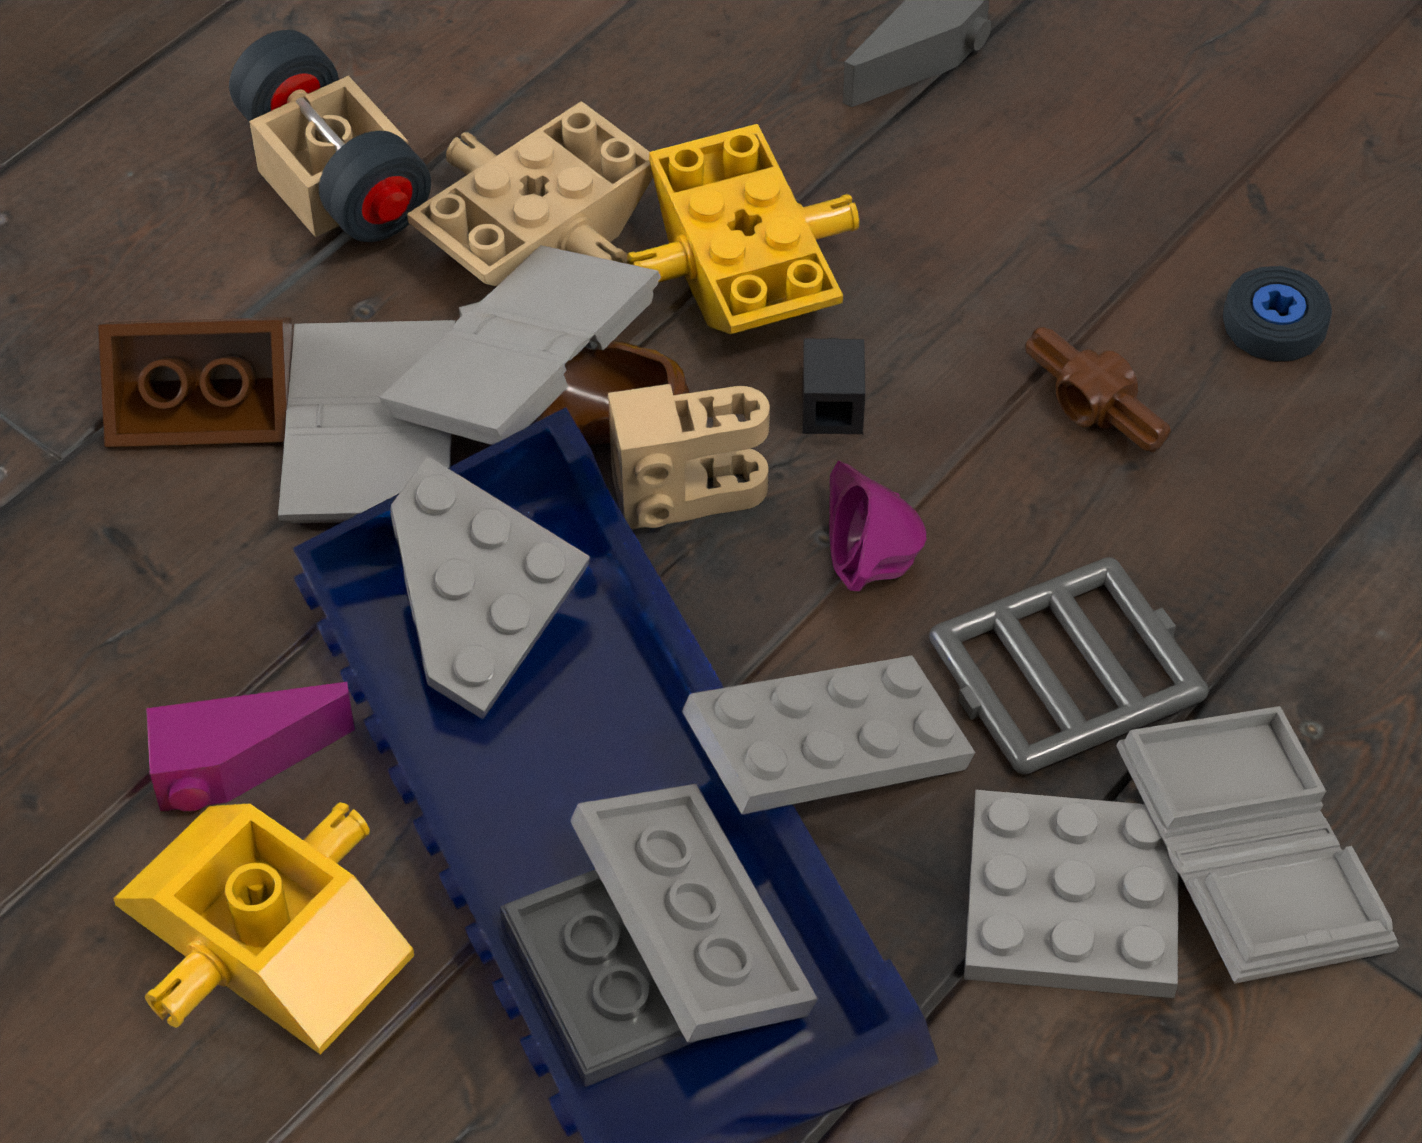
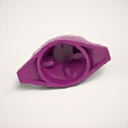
[829,460,926,591]

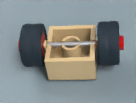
[229,30,431,242]

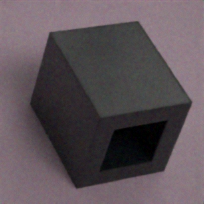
[802,338,866,434]

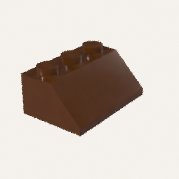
[98,317,293,447]

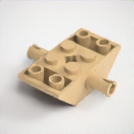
[407,101,653,286]

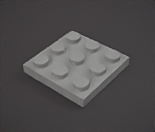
[964,790,1178,998]

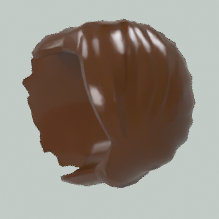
[536,341,690,445]

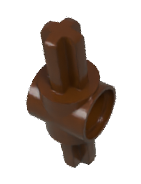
[1025,327,1171,452]

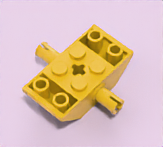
[627,124,859,334]
[113,802,414,1055]

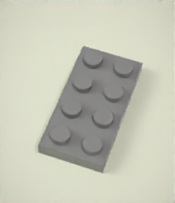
[682,656,975,814]
[570,784,818,1043]

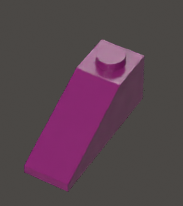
[146,682,355,812]

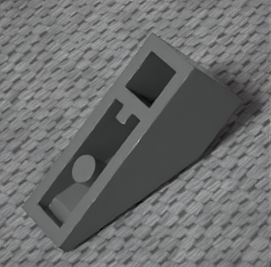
[843,0,991,107]

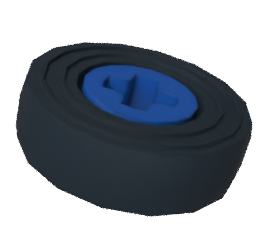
[1223,266,1332,361]

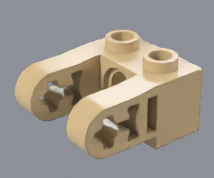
[608,384,770,530]

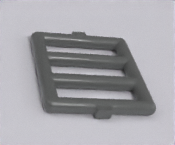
[929,557,1209,775]

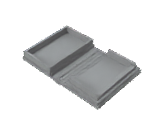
[379,245,661,449]
[278,320,455,524]
[1116,706,1399,984]

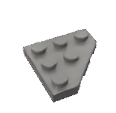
[391,456,590,719]

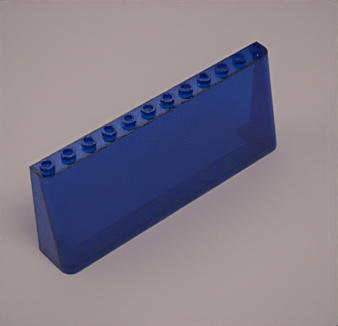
[293,407,939,1143]

